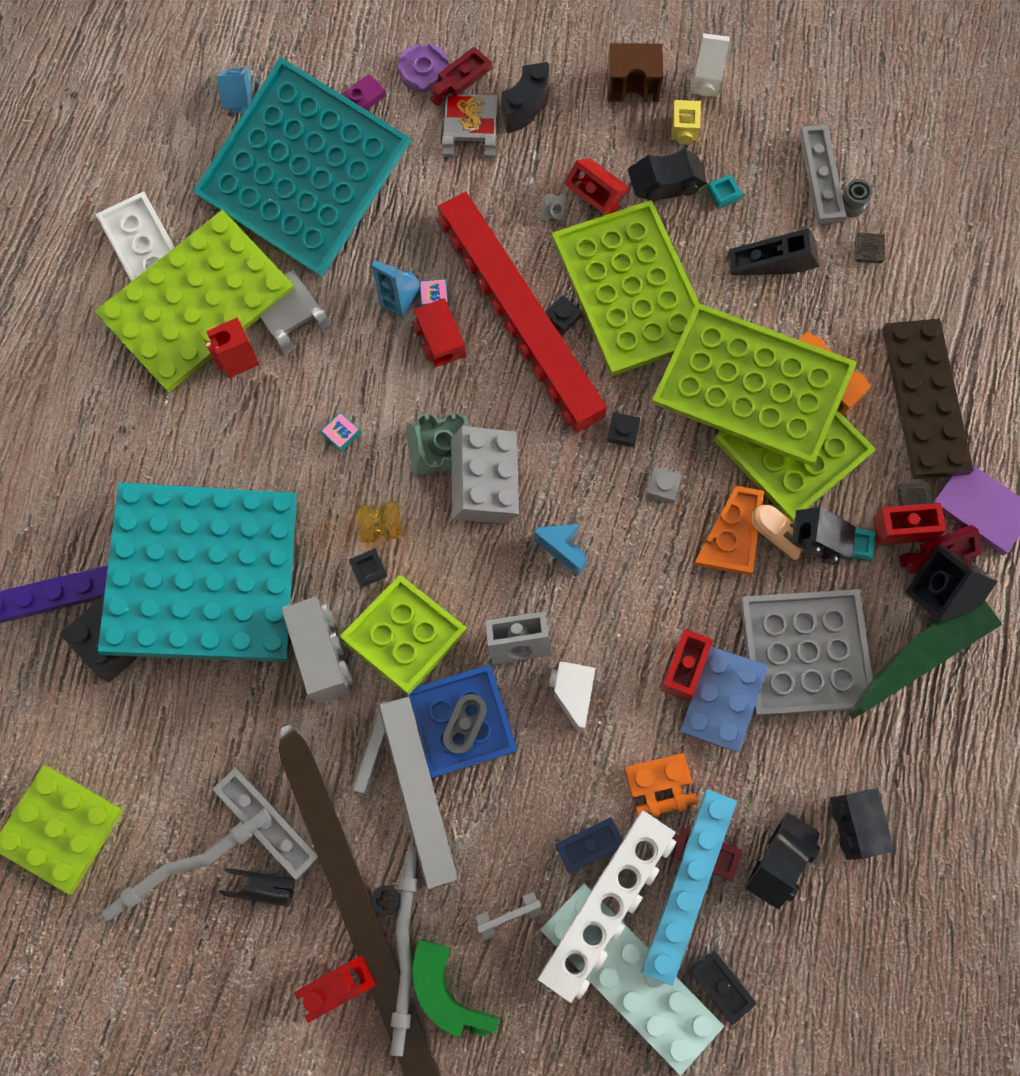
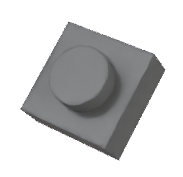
[646,467,682,504]

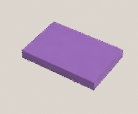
[932,464,1020,555]

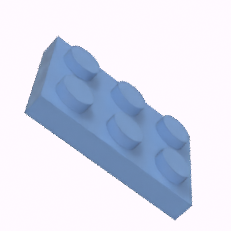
[680,647,768,753]

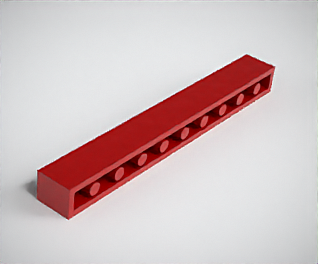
[437,191,607,434]

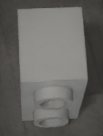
[485,611,552,664]

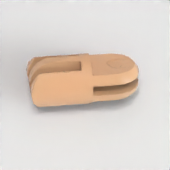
[751,505,803,560]

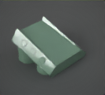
[405,413,469,475]

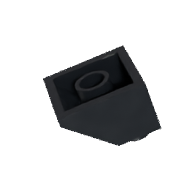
[905,543,998,623]

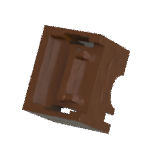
[607,43,663,102]

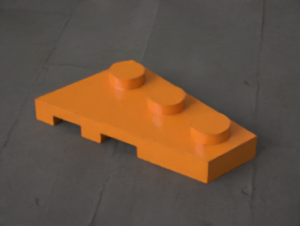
[693,486,764,576]

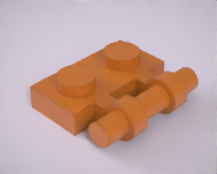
[624,753,698,818]

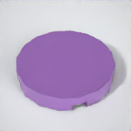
[398,44,449,92]

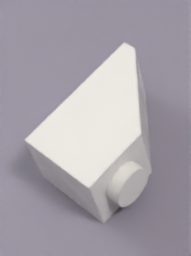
[692,33,730,97]
[549,661,596,732]

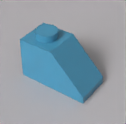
[217,67,252,113]

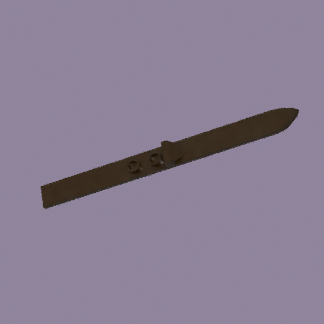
[278,724,441,1076]

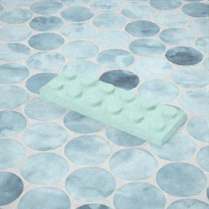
[540,883,724,1076]

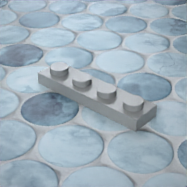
[799,125,846,225]
[212,767,319,880]

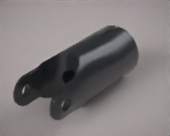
[219,868,295,907]

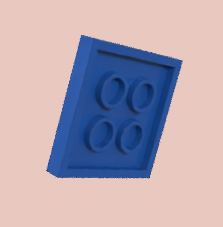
[405,664,518,779]

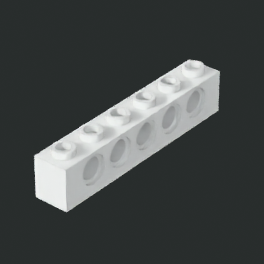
[538,811,676,1003]

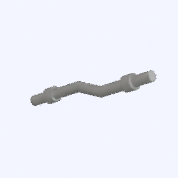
[102,808,271,921]
[390,851,418,1056]

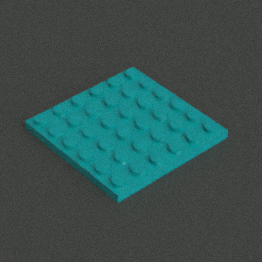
[193,57,412,277]
[98,482,297,662]

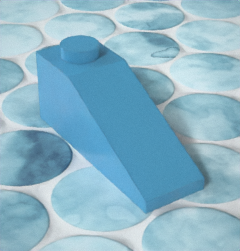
[371,260,420,318]

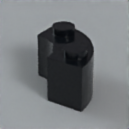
[502,62,549,133]
[627,148,707,202]
[745,812,820,910]

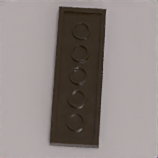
[882,318,974,479]

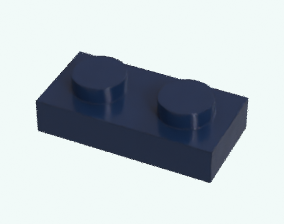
[555,817,623,874]

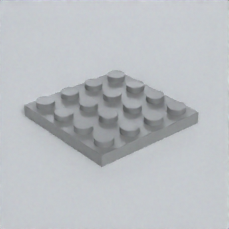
[740,589,877,716]

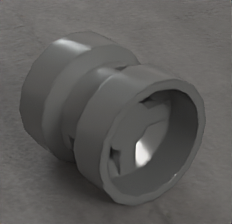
[842,179,873,217]

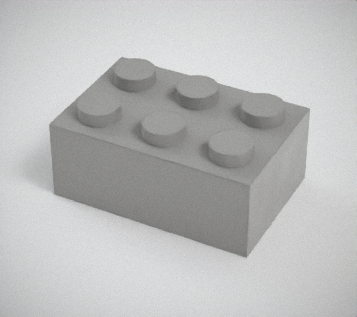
[451,426,519,524]
[281,596,353,704]

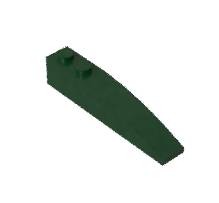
[849,601,1002,719]

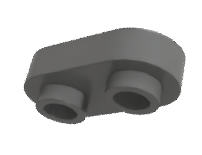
[443,694,487,755]

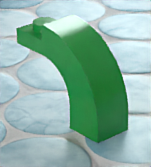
[412,939,499,1038]

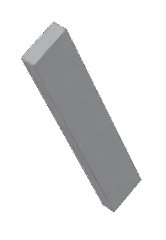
[378,697,458,889]

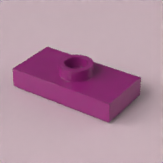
[341,74,386,110]

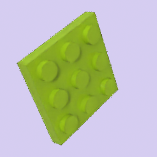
[339,575,467,697]
[0,765,124,894]

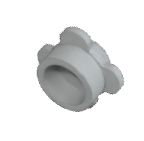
[540,194,567,221]

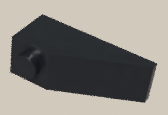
[729,228,820,275]

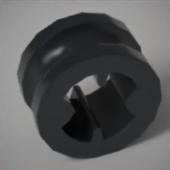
[371,886,400,915]

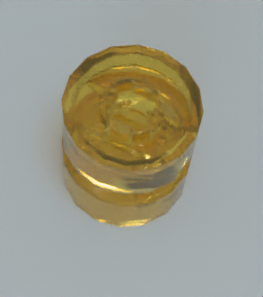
[356,501,403,543]

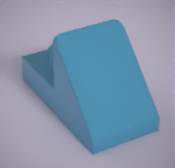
[534,524,587,576]

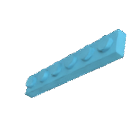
[641,789,737,986]

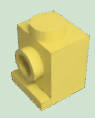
[671,100,701,145]

